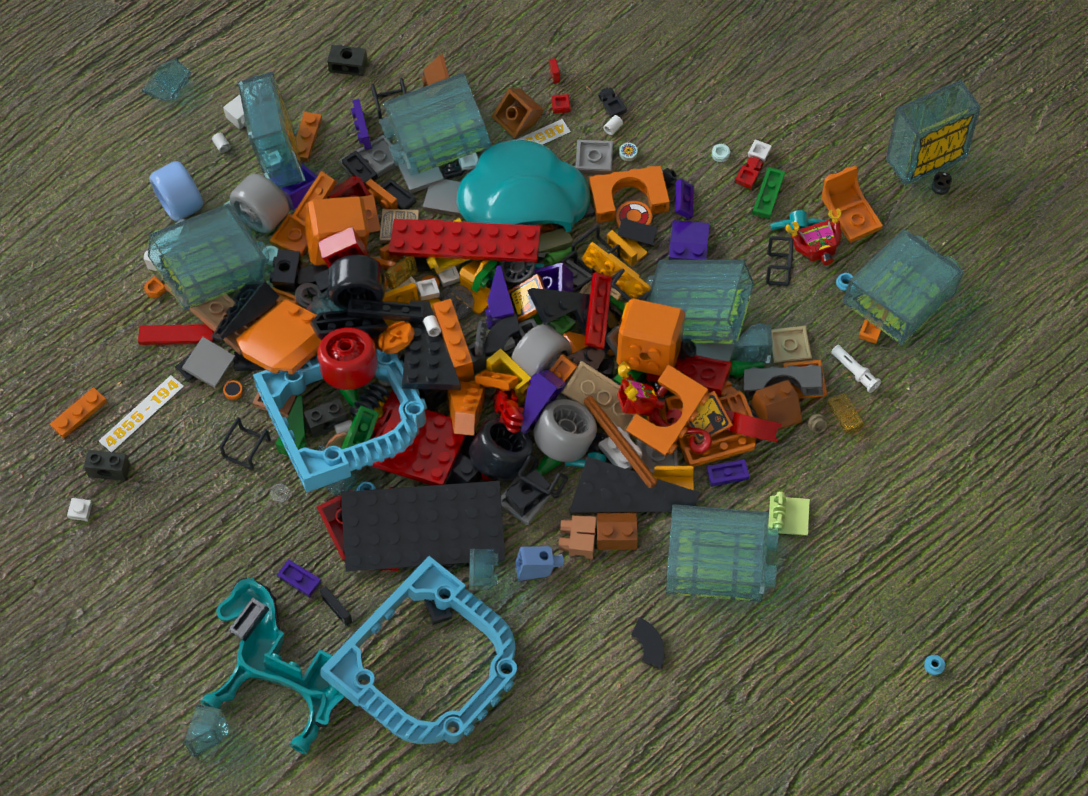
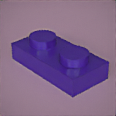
[675,179,694,219]
[706,459,749,487]
[277,559,321,598]

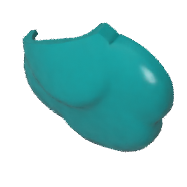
[456,140,591,232]

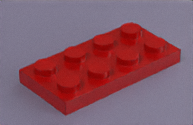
[647,353,732,395]

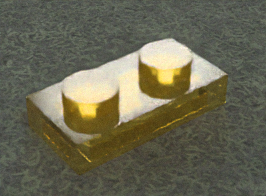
[385,256,417,290]
[827,393,864,434]

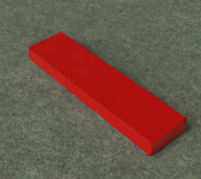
[584,272,612,350]
[138,324,214,345]

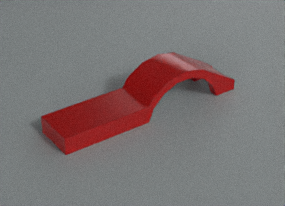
[725,409,782,442]

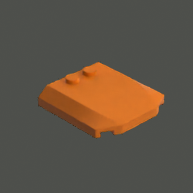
[236,299,321,375]
[665,381,756,467]

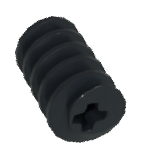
[349,383,391,418]

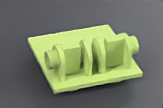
[768,492,810,536]

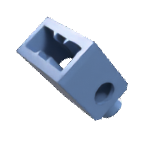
[515,546,564,581]

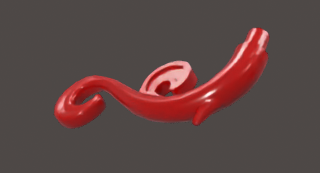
[649,386,712,454]

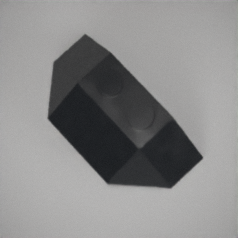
[310,310,388,340]

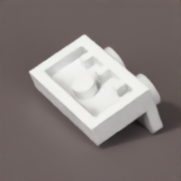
[598,427,642,470]

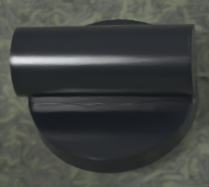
[442,162,462,179]
[662,168,677,189]
[679,339,697,360]

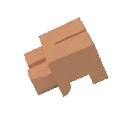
[559,516,596,559]

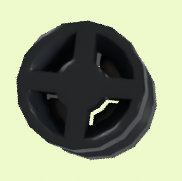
[932,172,952,195]

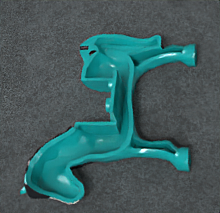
[200,578,345,755]

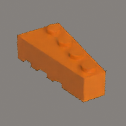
[447,381,485,435]

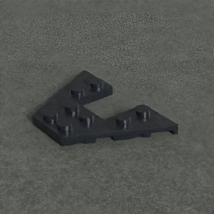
[527,288,619,378]

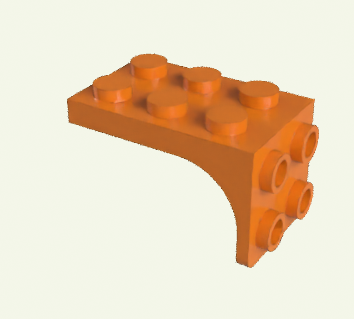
[821,166,883,243]

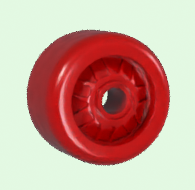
[317,327,378,390]

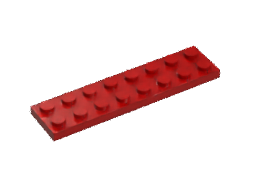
[389,219,541,263]

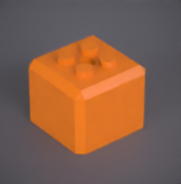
[305,197,369,265]
[617,299,685,376]

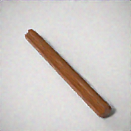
[584,396,658,488]

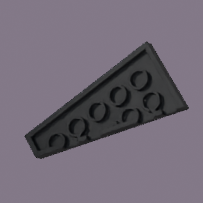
[402,301,461,390]
[569,456,700,513]

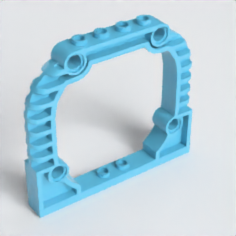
[253,349,427,493]
[320,556,517,744]

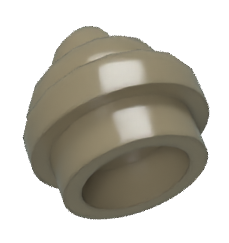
[808,414,827,433]

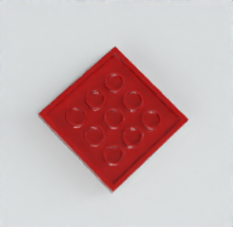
[371,401,467,486]

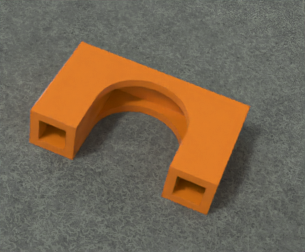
[589,166,670,223]
[433,299,475,382]
[626,365,710,458]

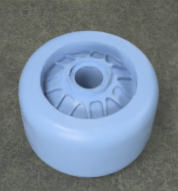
[149,161,203,221]

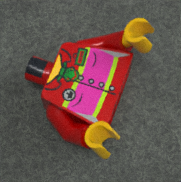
[786,209,841,266]
[617,361,665,416]

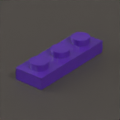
[351,99,372,150]

